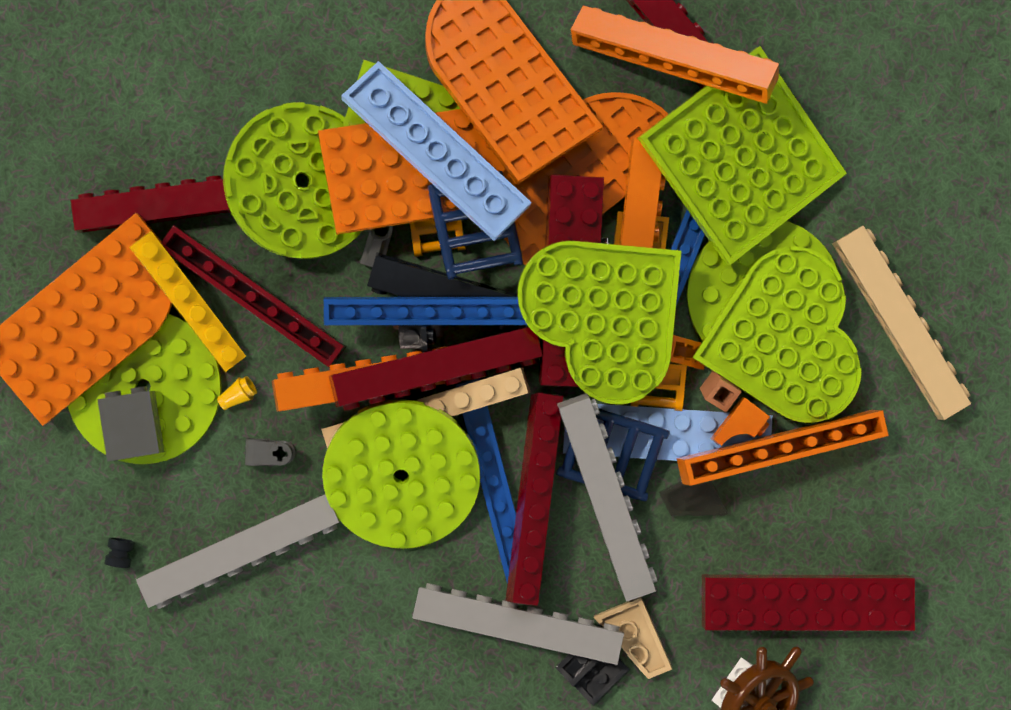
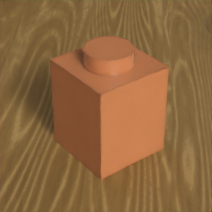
[700,371,741,412]

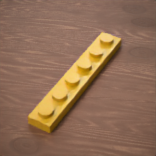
[129,231,246,372]

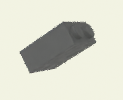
[97,386,165,462]

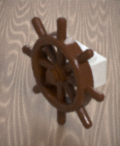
[712,647,814,710]

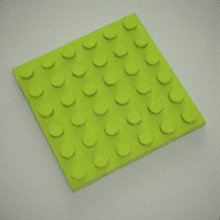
[638,46,847,265]

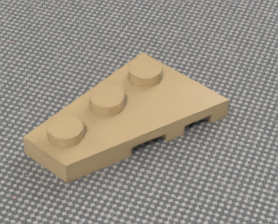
[594,597,672,679]

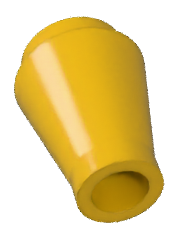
[217,376,257,410]

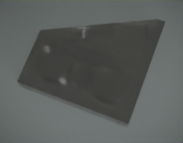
[659,480,728,516]

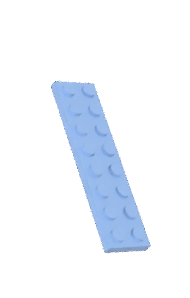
[341,61,532,241]
[563,404,773,467]

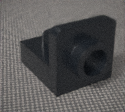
[398,325,436,352]

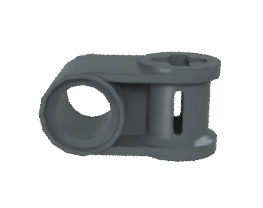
[245,438,296,466]

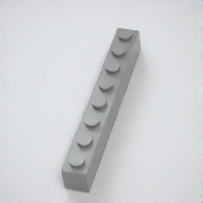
[557,394,658,602]
[136,494,340,609]
[412,583,624,665]

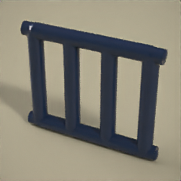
[427,171,524,280]
[556,409,670,502]

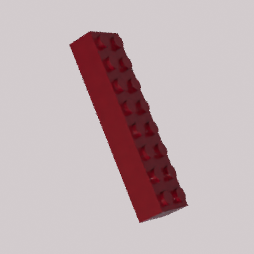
[539,175,604,387]
[702,574,915,631]

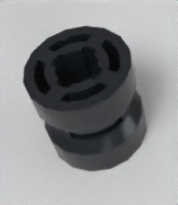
[104,537,135,568]

